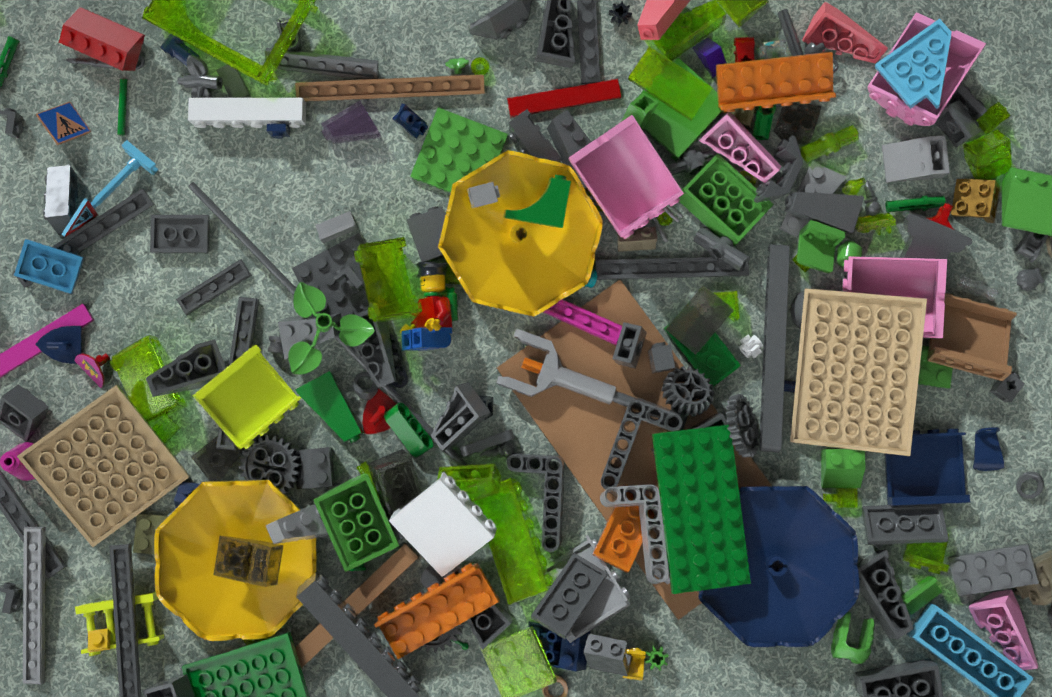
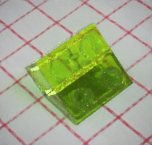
[963,129,1012,180]

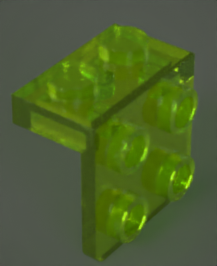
[902,534,949,575]

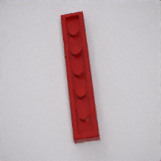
[507,79,621,118]

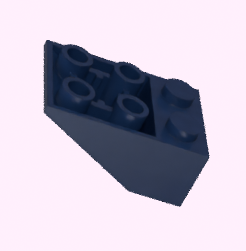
[524,621,591,672]

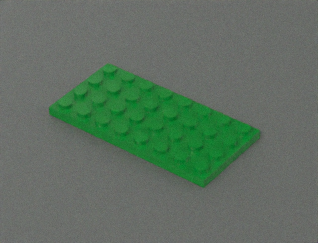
[652,425,751,594]

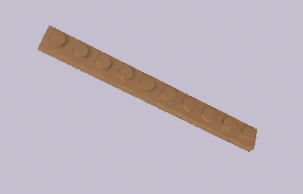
[295,74,485,101]

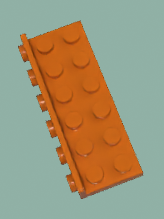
[716,52,836,112]
[374,563,500,659]

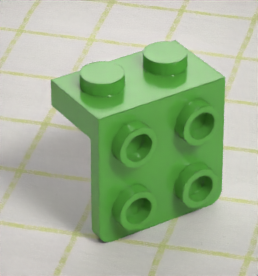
[797,220,845,274]

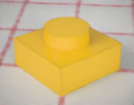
[88,628,110,653]

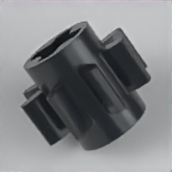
[608,1,632,27]

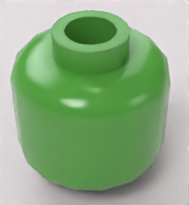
[837,241,862,269]

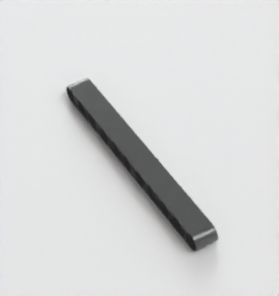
[759,244,790,453]

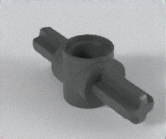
[667,149,719,176]

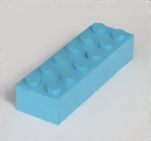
[907,603,1033,697]

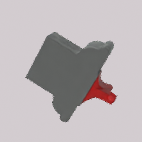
[899,203,972,259]

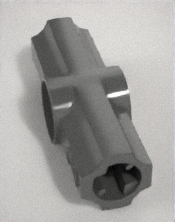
[693,227,750,271]

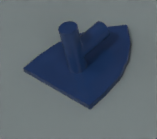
[35,326,82,364]

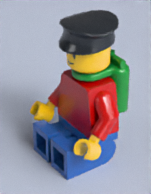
[400,262,458,351]

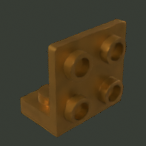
[951,179,1000,223]

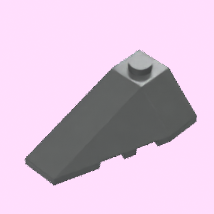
[353,308,396,388]
[146,339,226,397]

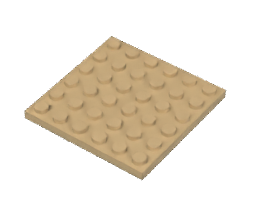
[17,385,190,547]

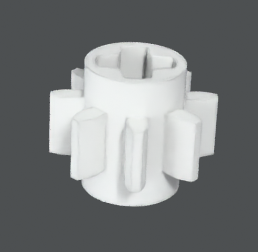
[739,335,763,358]

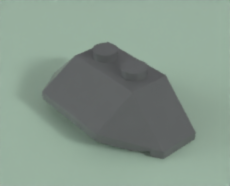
[468,0,532,40]

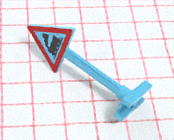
[62,140,158,237]

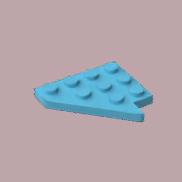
[875,19,952,109]

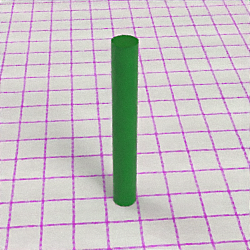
[117,79,128,136]

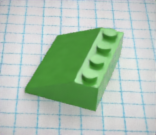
[679,153,774,247]
[1002,167,1052,236]
[313,473,399,572]

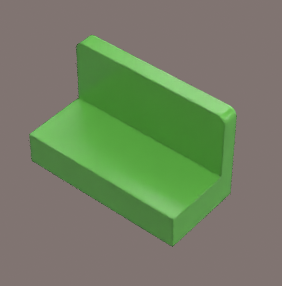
[901,576,942,615]

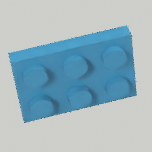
[14,239,84,294]

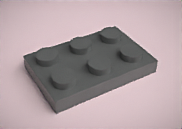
[150,215,210,253]

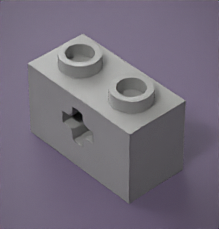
[467,182,500,209]

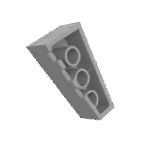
[266,504,329,544]

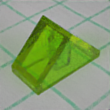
[705,291,740,322]

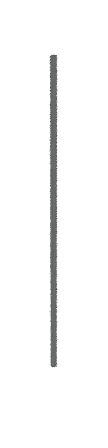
[188,182,487,490]

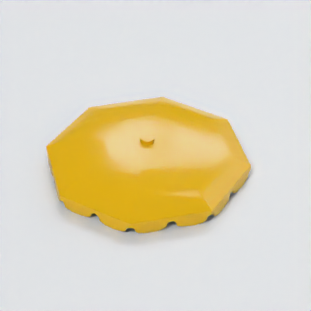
[438,150,603,317]
[154,480,317,641]

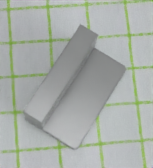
[315,211,358,243]

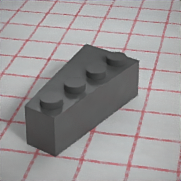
[857,550,914,639]
[444,562,513,650]
[854,658,944,697]

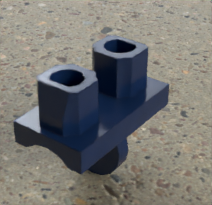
[392,103,428,139]

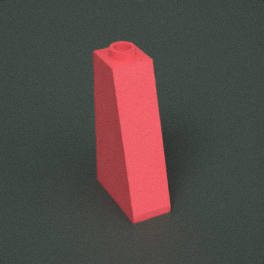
[637,0,690,40]

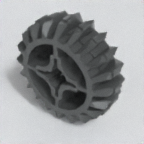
[661,366,715,417]

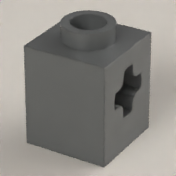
[990,372,1025,403]

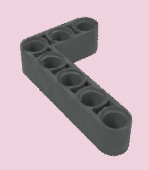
[601,398,683,490]
[507,453,565,552]

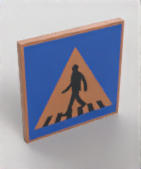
[36,102,91,145]

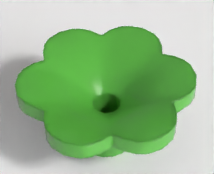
[445,58,469,74]

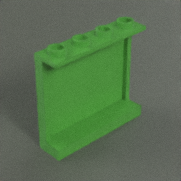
[626,58,724,162]

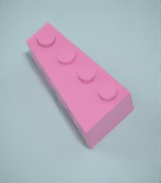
[699,112,781,183]

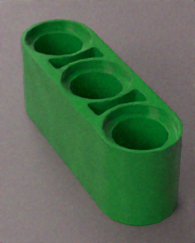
[384,402,433,458]

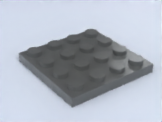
[292,233,395,317]

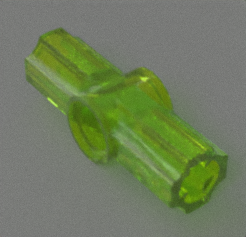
[800,125,859,163]

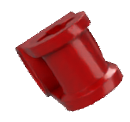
[734,37,755,63]

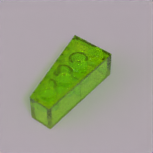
[644,0,727,66]

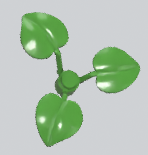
[288,282,375,375]

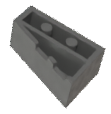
[278,313,342,360]

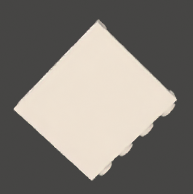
[389,472,497,577]

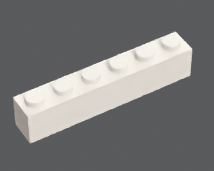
[188,98,306,128]

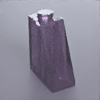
[321,101,381,144]

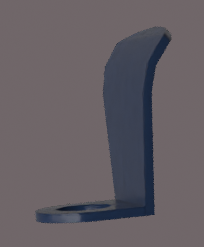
[973,427,1004,471]

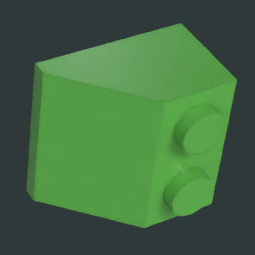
[821,449,865,488]

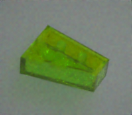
[437,464,501,502]

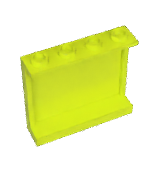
[192,345,301,449]

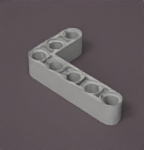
[600,485,669,584]

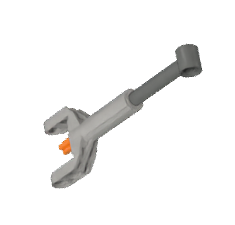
[496,329,688,431]

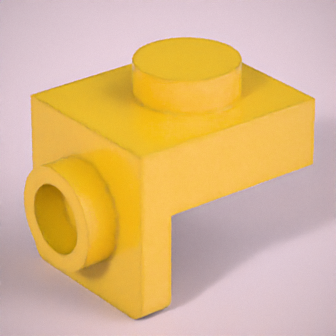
[623,648,646,681]

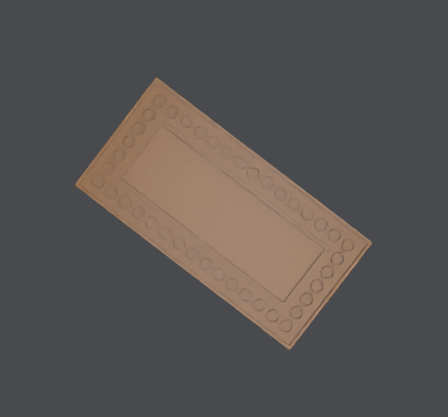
[497,279,772,620]

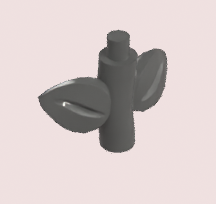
[177,55,223,98]

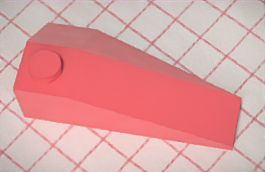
[802,2,888,63]

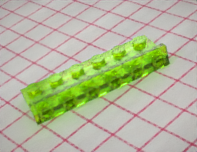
[472,478,553,605]

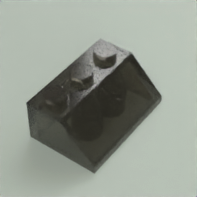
[666,285,734,355]

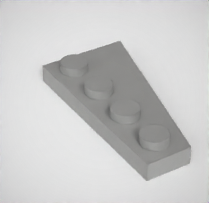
[779,161,846,237]

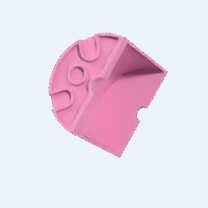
[868,12,986,126]
[568,115,684,239]
[842,257,947,338]

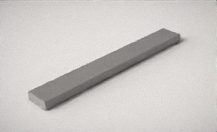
[23,526,46,684]

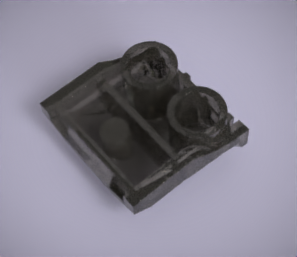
[774,101,821,145]

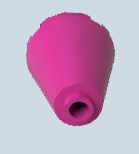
[0,442,35,481]

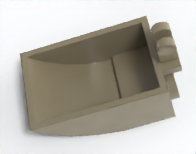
[1014,550,1052,605]

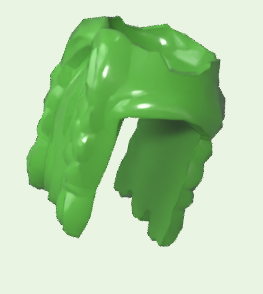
[831,612,875,664]

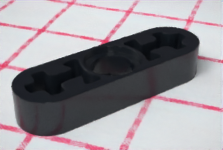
[390,334,408,388]

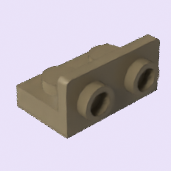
[617,227,658,252]

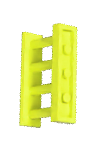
[75,592,164,656]

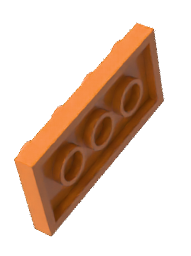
[592,484,654,573]

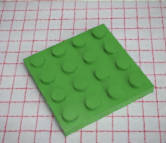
[410,107,508,193]

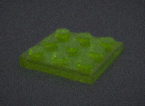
[480,626,557,697]

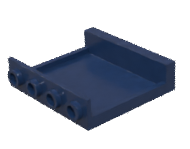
[884,429,971,505]

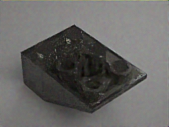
[213,536,284,587]

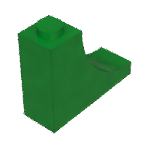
[503,175,571,228]

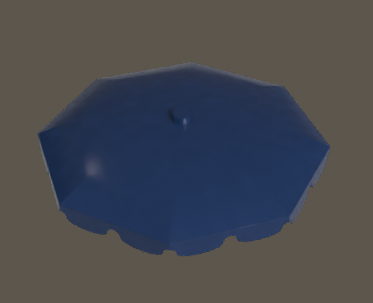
[698,486,859,647]

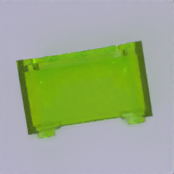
[354,237,422,322]
[110,335,187,424]

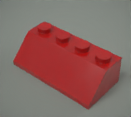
[58,7,145,71]

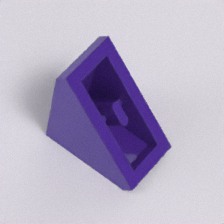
[692,38,727,79]

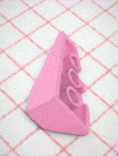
[968,590,1038,670]

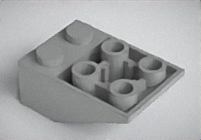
[882,135,950,183]

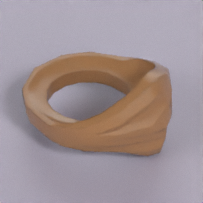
[542,674,568,697]

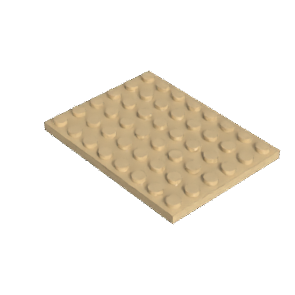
[790,288,927,456]

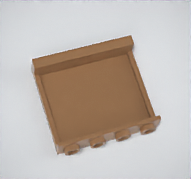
[927,293,1017,381]

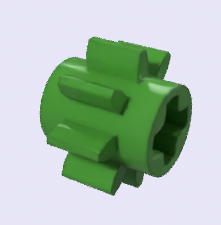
[644,646,669,671]

